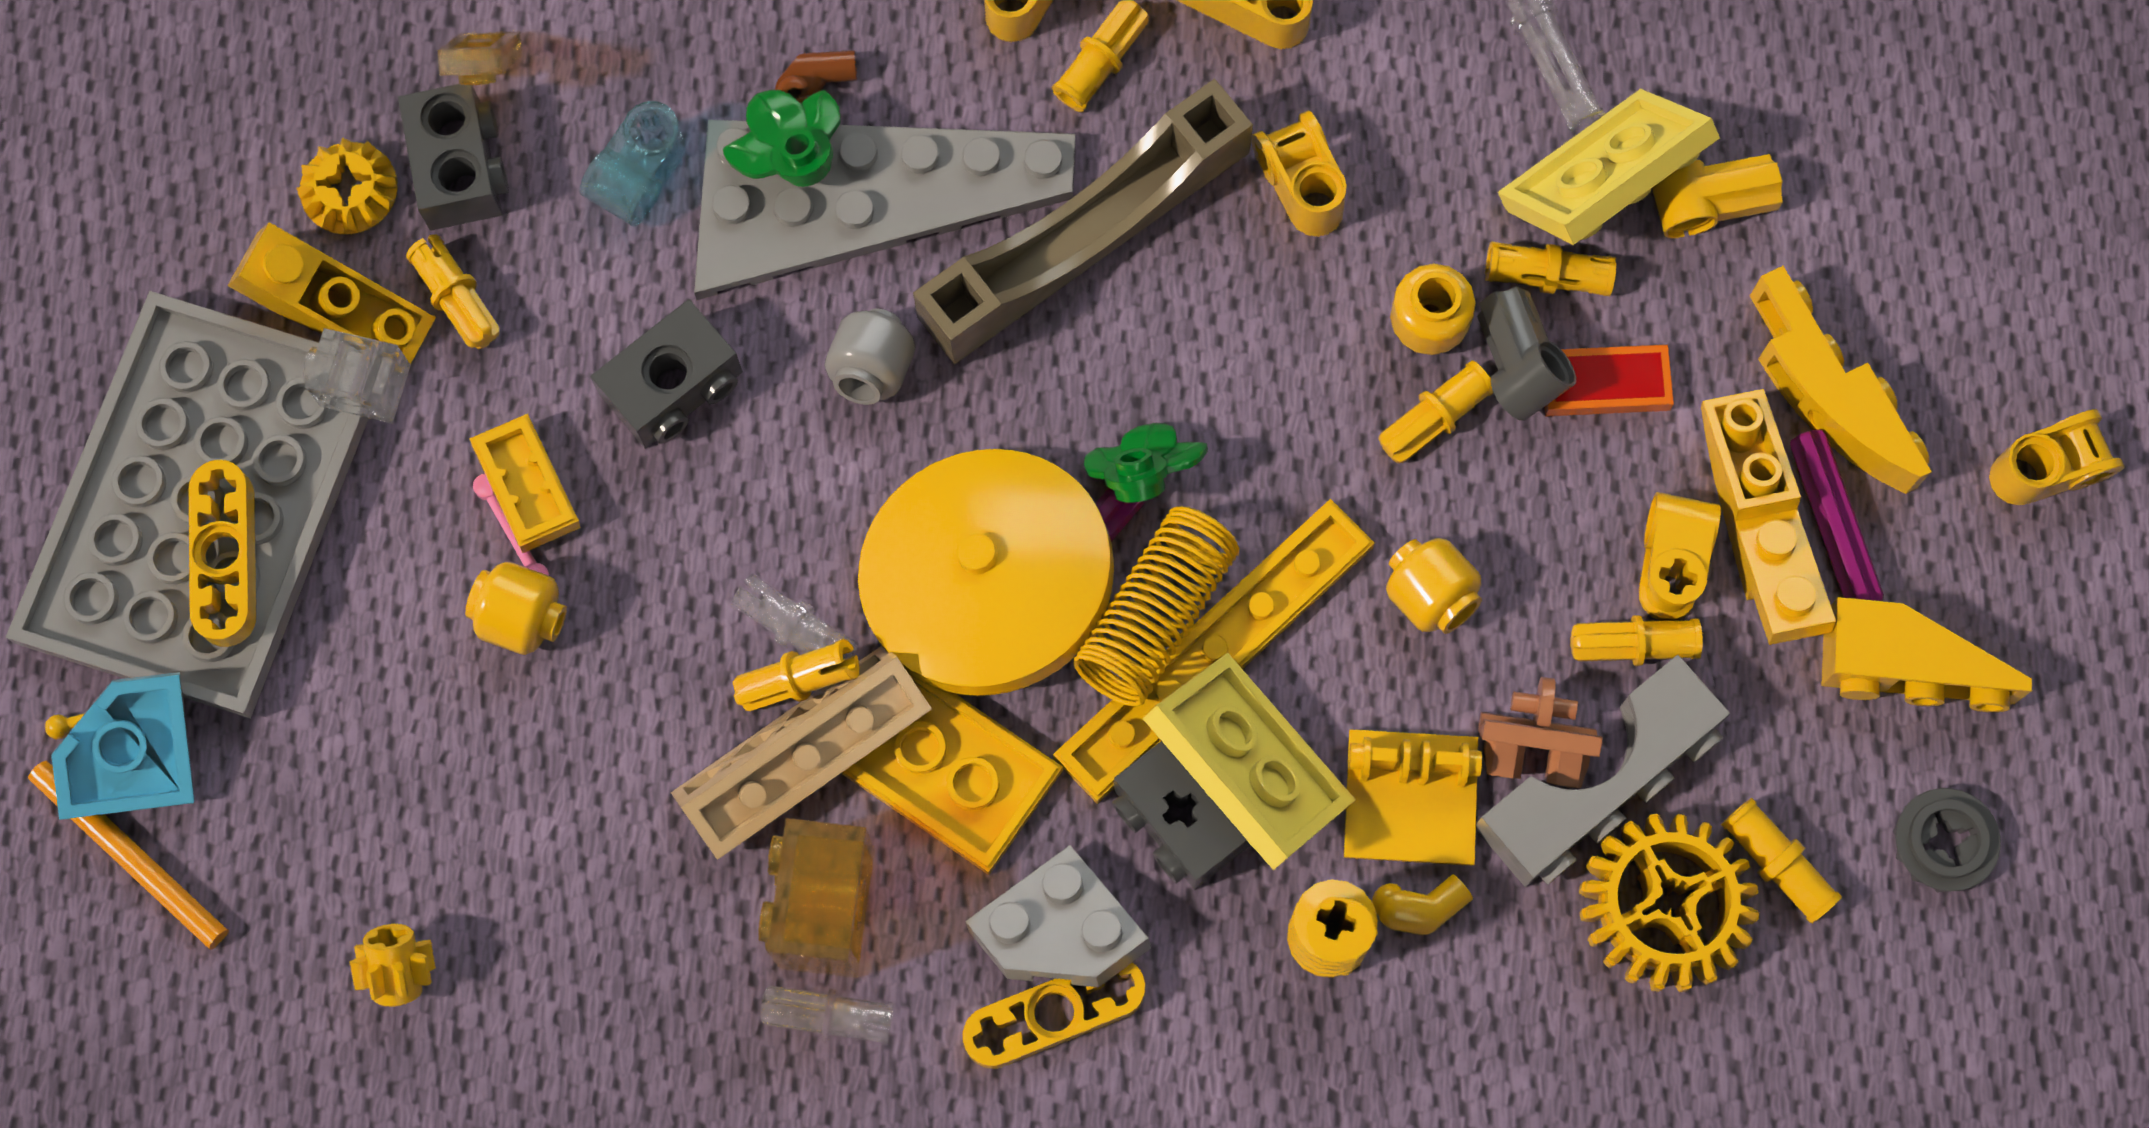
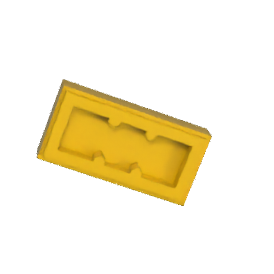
[469,413,581,554]

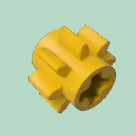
[349,924,436,1006]

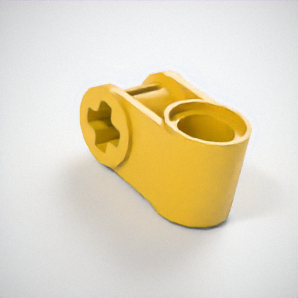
[1251,111,1347,237]
[1989,409,2125,505]
[1639,492,1721,621]

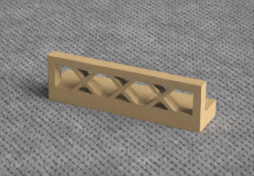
[671,646,932,860]

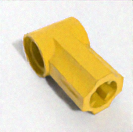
[1652,154,1783,239]

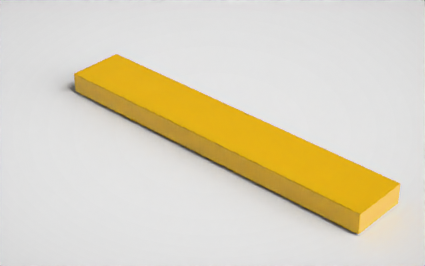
[1053,498,1375,804]

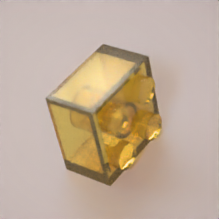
[758,818,875,978]

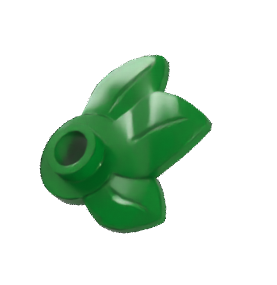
[723,90,841,187]
[1084,423,1208,503]

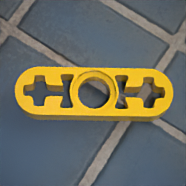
[189,460,256,647]
[963,962,1145,1069]

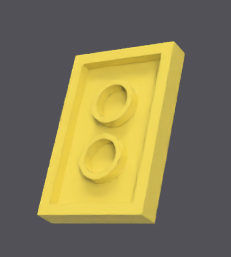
[1498,89,1720,245]
[1143,653,1356,870]

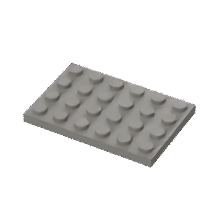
[5,291,388,719]

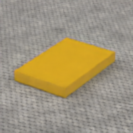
[841,673,1063,875]

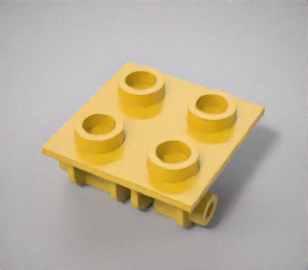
[1344,729,1482,866]

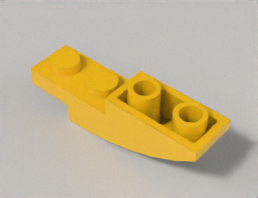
[1750,266,1932,494]
[1701,389,1836,645]

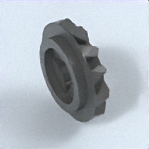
[1893,788,2001,893]

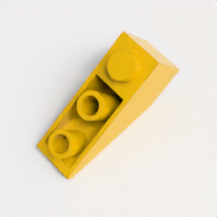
[227,222,436,372]
[1821,597,2032,712]

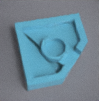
[51,672,195,820]

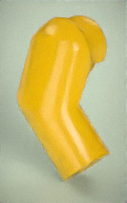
[1372,874,1473,935]

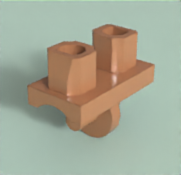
[1478,677,1603,788]

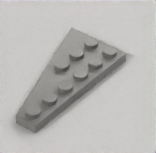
[694,120,1075,300]

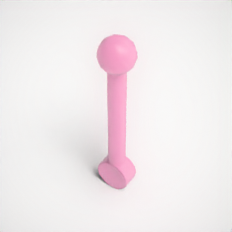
[473,474,549,576]

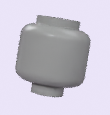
[824,309,915,405]

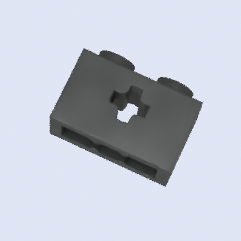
[1112,741,1251,890]

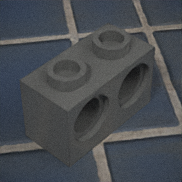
[398,81,509,231]

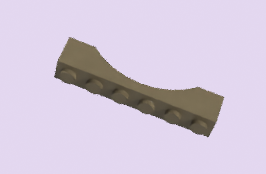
[913,78,1253,365]

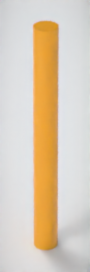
[28,761,229,950]

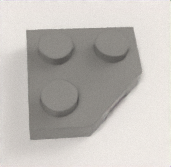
[965,845,1151,987]

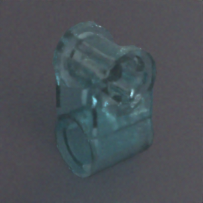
[579,101,686,227]

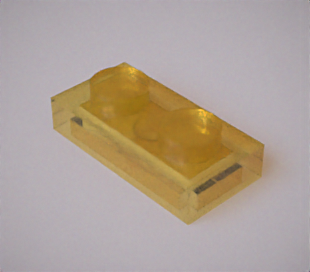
[438,31,522,85]

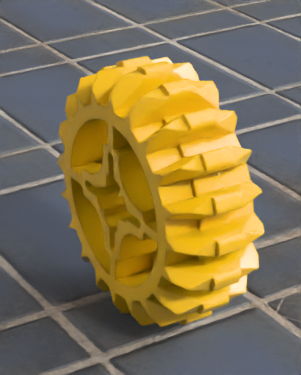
[1579,814,1759,992]

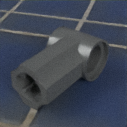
[1477,287,1576,421]

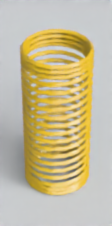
[1074,506,1240,706]

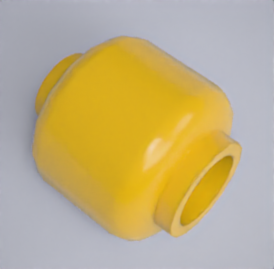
[1390,263,1476,355]
[1386,538,1482,634]
[465,562,567,655]

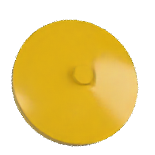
[858,449,1114,696]

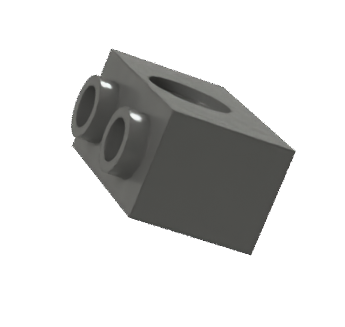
[590,299,743,449]

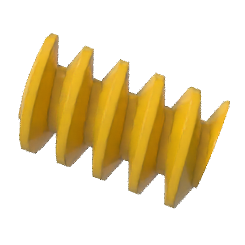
[1287,879,1378,978]

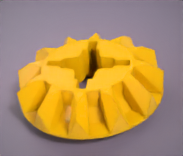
[296,137,398,234]

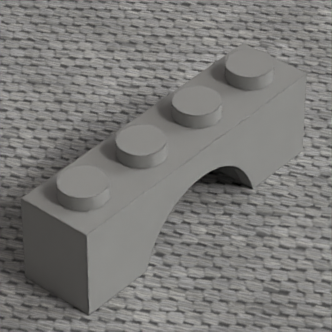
[1476,655,1731,888]

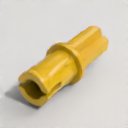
[1052,0,1149,112]
[406,234,500,350]
[1378,360,1493,463]
[1570,615,1703,666]
[733,639,860,711]

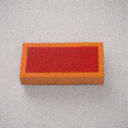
[1544,344,1674,416]

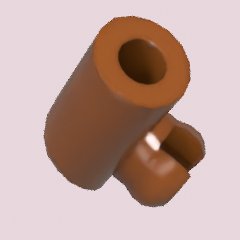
[775,50,857,104]

